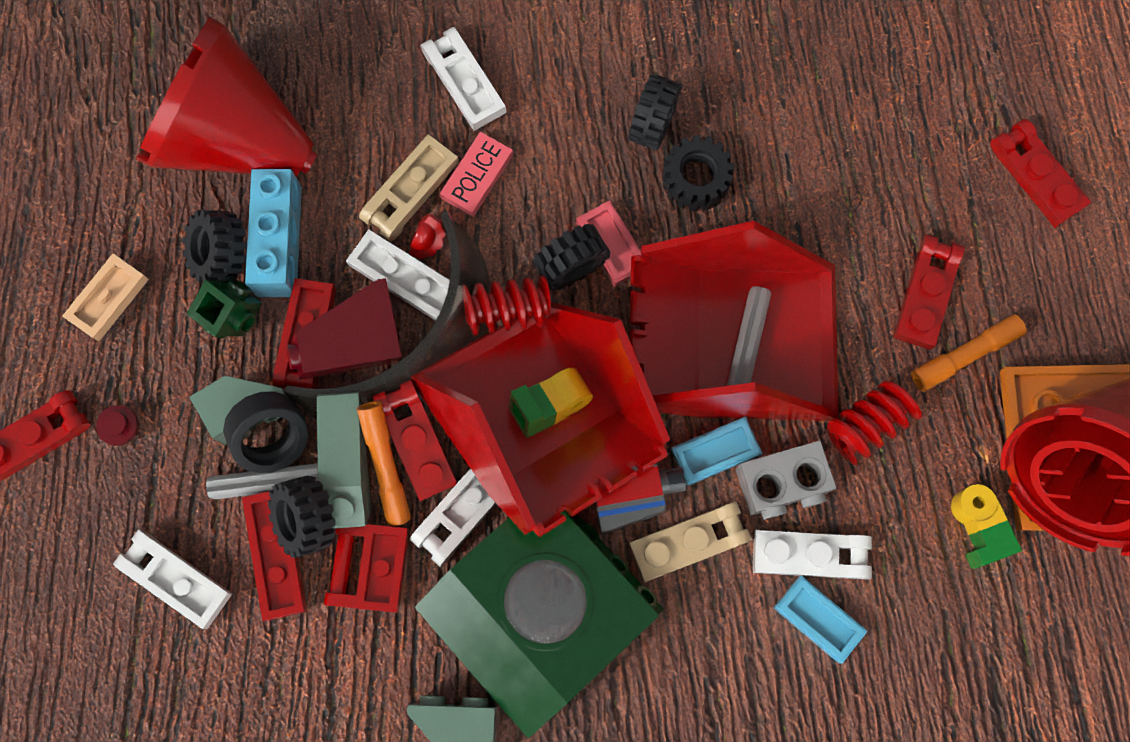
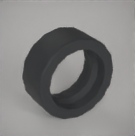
[223,392,309,473]

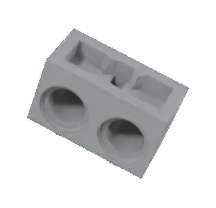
[735,441,836,520]

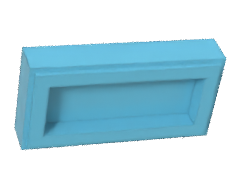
[670,417,763,486]
[773,575,868,664]

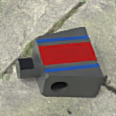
[595,463,686,535]

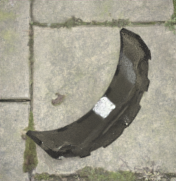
[283,210,490,420]

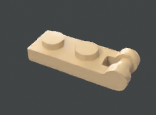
[359,134,459,242]
[629,502,752,583]

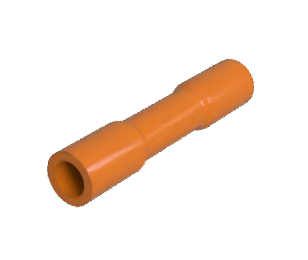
[911,314,1027,392]
[356,401,411,526]

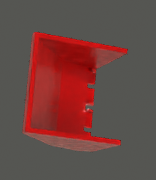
[629,221,839,421]
[411,302,670,537]

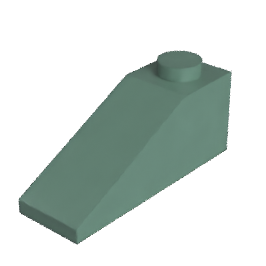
[317,391,372,528]

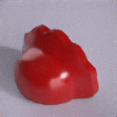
[409,213,446,259]

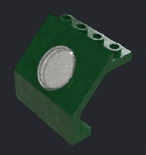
[414,510,664,739]

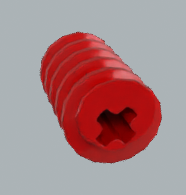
[463,276,551,335]
[827,381,923,466]

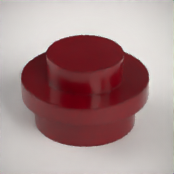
[96,405,139,446]

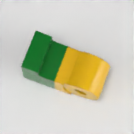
[508,368,593,438]
[951,484,1022,569]

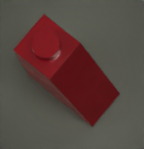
[287,278,402,379]

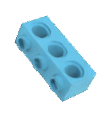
[245,169,302,297]

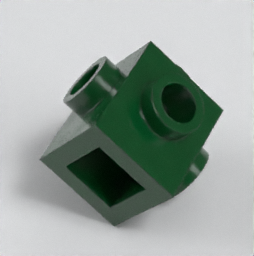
[186,278,262,339]

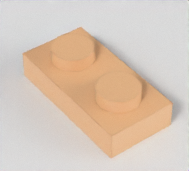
[62,254,149,342]

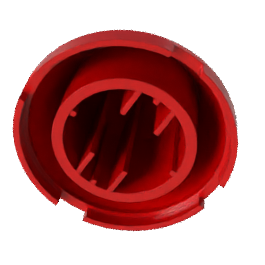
[136,17,317,177]
[1000,379,1130,556]

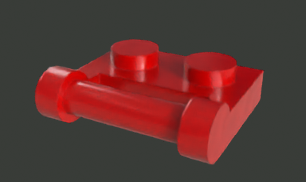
[324,524,410,613]

